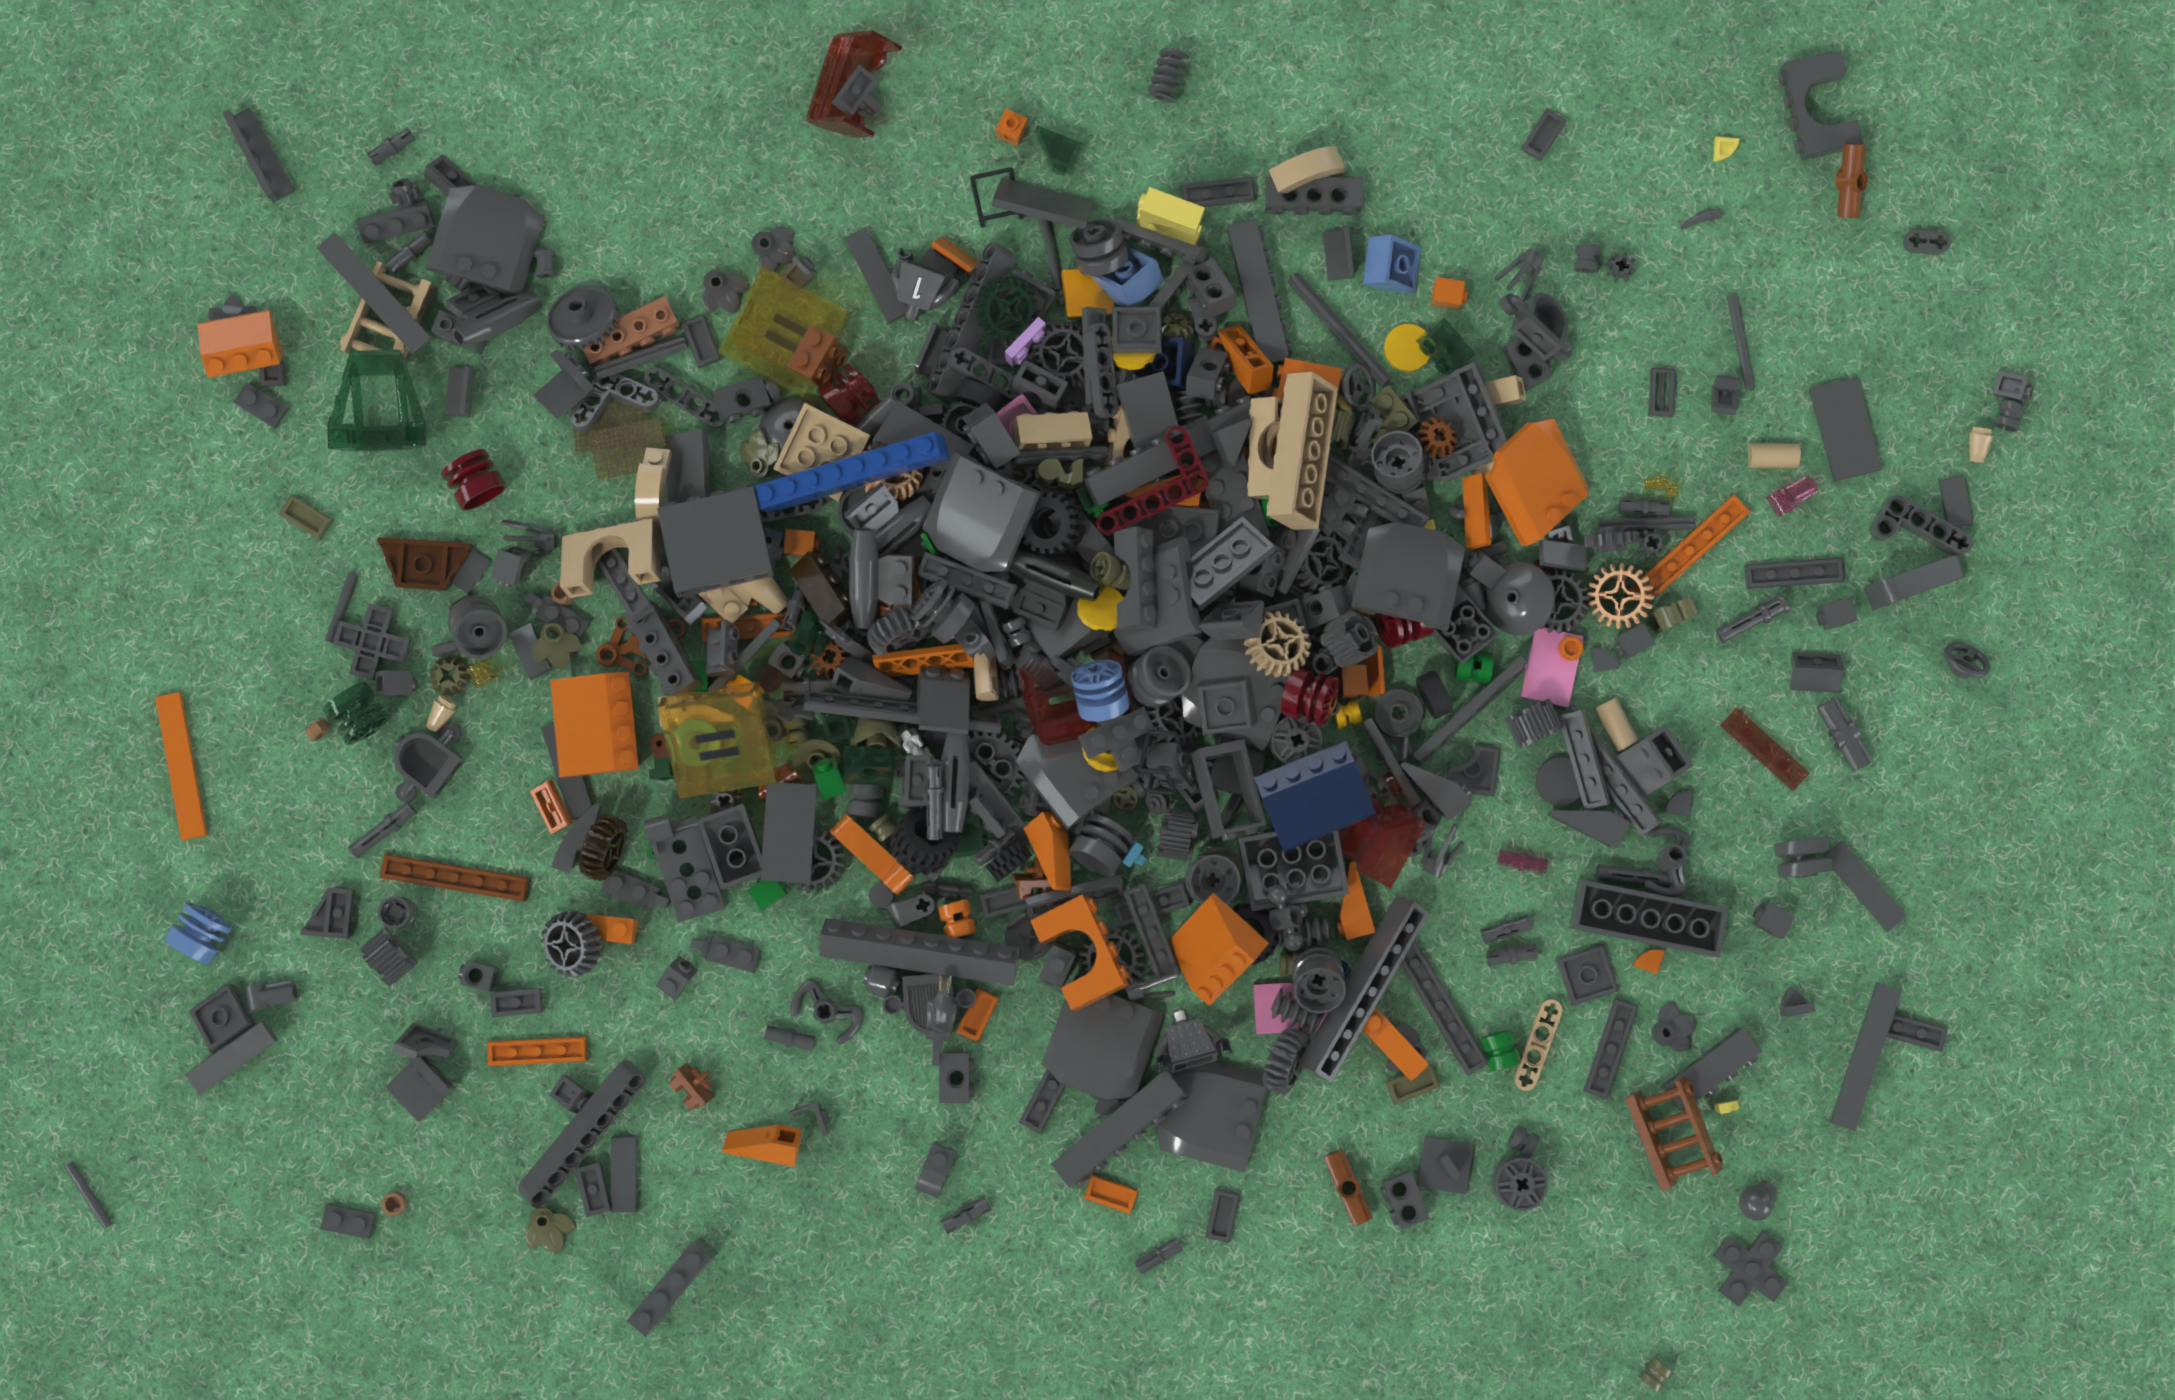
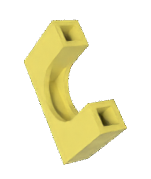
[1136,187,1205,246]

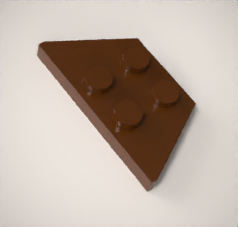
[377,537,473,591]

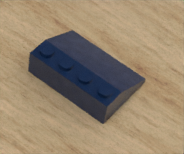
[1254,741,1376,852]

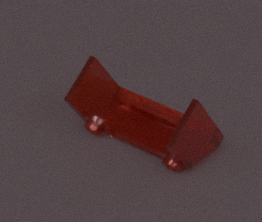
[807,30,903,138]
[1018,648,1132,746]
[1341,803,1426,889]

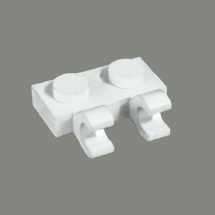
[898,723,935,758]

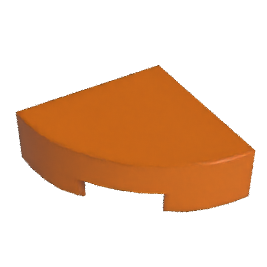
[1632,950,1665,974]

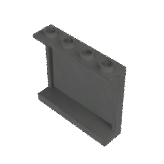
[657,485,774,598]

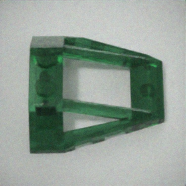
[327,349,426,452]

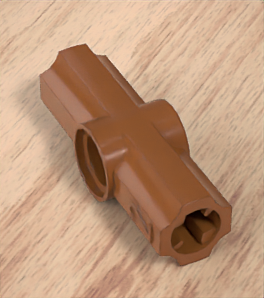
[1835,143,1868,218]
[1323,1149,1373,1226]

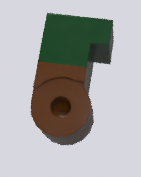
[649,733,682,781]

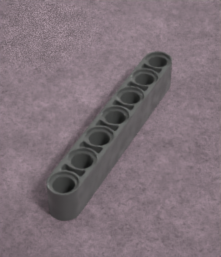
[926,241,1014,403]
[518,1060,646,1208]

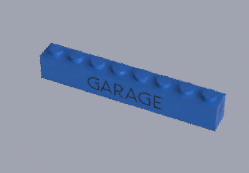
[754,432,950,513]

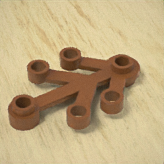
[596,616,687,677]

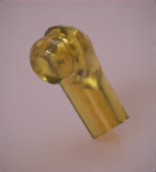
[1644,476,1679,497]

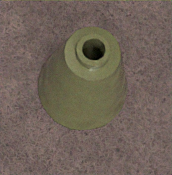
[852,717,901,763]

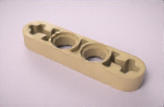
[1513,999,1562,1091]

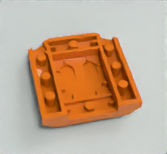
[1485,418,1589,546]

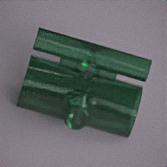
[788,606,831,657]

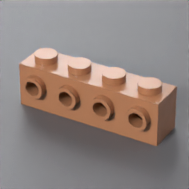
[584,296,680,367]

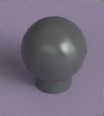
[1739,1180,1778,1221]

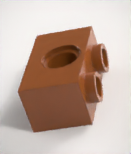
[1337,662,1369,700]

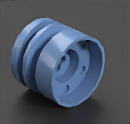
[1070,659,1130,722]
[164,902,232,964]

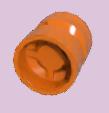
[938,899,977,938]

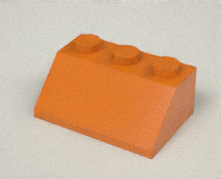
[197,309,283,378]

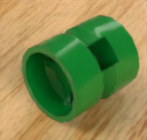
[1454,652,1493,684]
[1481,1029,1521,1072]

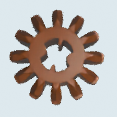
[1417,417,1458,458]
[810,638,848,678]

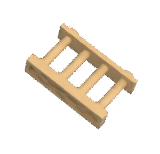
[340,261,436,375]

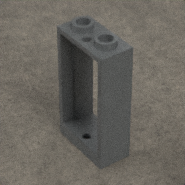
[1191,739,1267,841]

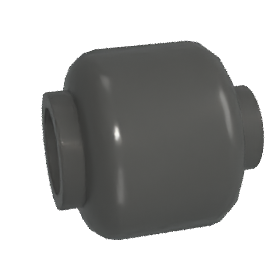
[863,965,901,998]

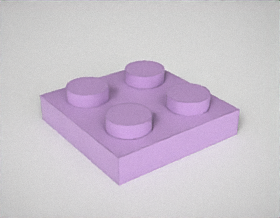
[1005,317,1046,368]

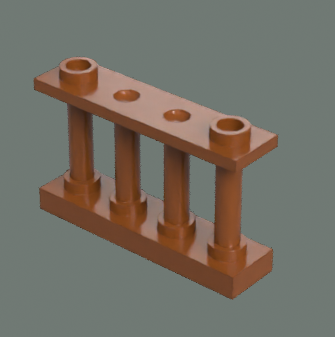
[1625,1075,1723,1191]

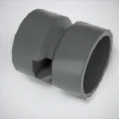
[848,780,884,819]
[378,897,417,929]

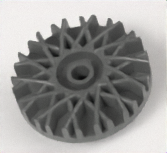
[547,285,620,351]

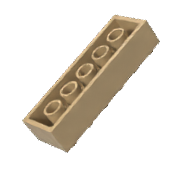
[1267,372,1338,530]

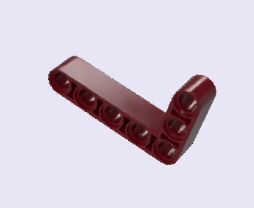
[1095,425,1209,534]

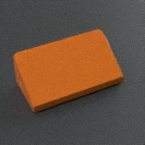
[931,237,978,277]
[1362,645,1385,697]

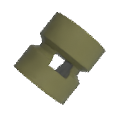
[1089,551,1131,591]

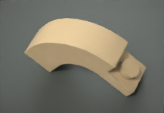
[1269,146,1345,193]
[635,447,672,537]

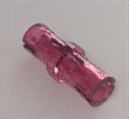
[1496,849,1548,874]

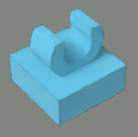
[1117,840,1147,867]

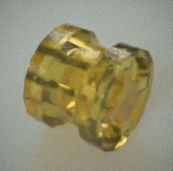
[466,660,497,688]

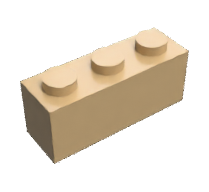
[1012,411,1092,450]

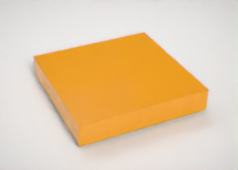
[1061,269,1115,319]

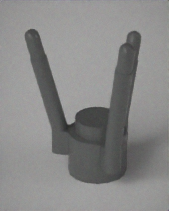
[1495,249,1544,302]
[501,520,556,557]
[1420,824,1464,878]
[1126,965,1179,1003]

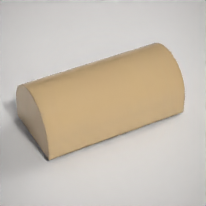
[1748,443,1801,468]
[973,653,999,701]
[1594,697,1639,752]

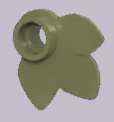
[740,429,780,478]
[532,623,581,670]
[526,1207,575,1252]

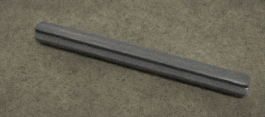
[1288,273,1391,386]

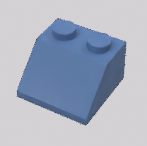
[1363,235,1421,294]
[1092,245,1164,307]

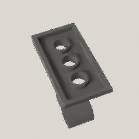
[644,814,726,922]

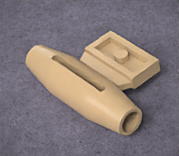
[699,577,789,624]

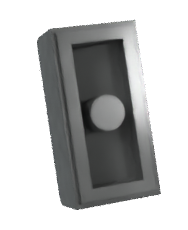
[424,154,477,197]

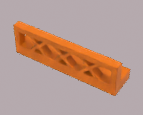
[873,644,974,678]

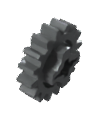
[1584,526,1638,553]

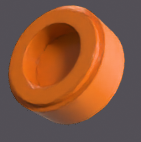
[1558,636,1583,661]

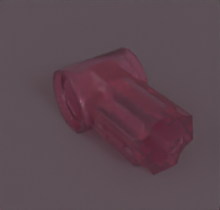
[1765,475,1818,518]

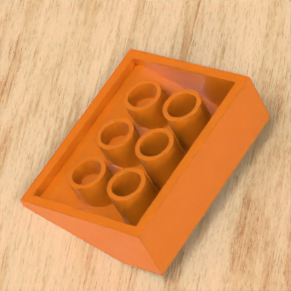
[550,672,639,778]
[1168,893,1269,1006]

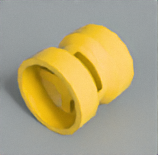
[1334,700,1362,729]

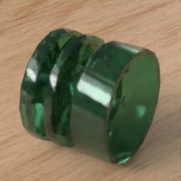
[323,682,390,745]

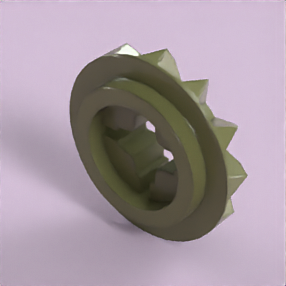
[1161,311,1194,339]
[430,657,469,695]

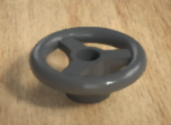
[1340,363,1375,412]
[1944,643,1991,679]

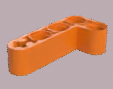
[829,814,916,896]

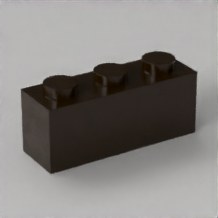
[789,552,852,628]

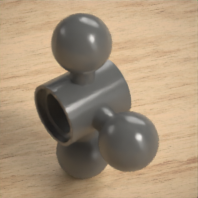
[1268,885,1308,951]

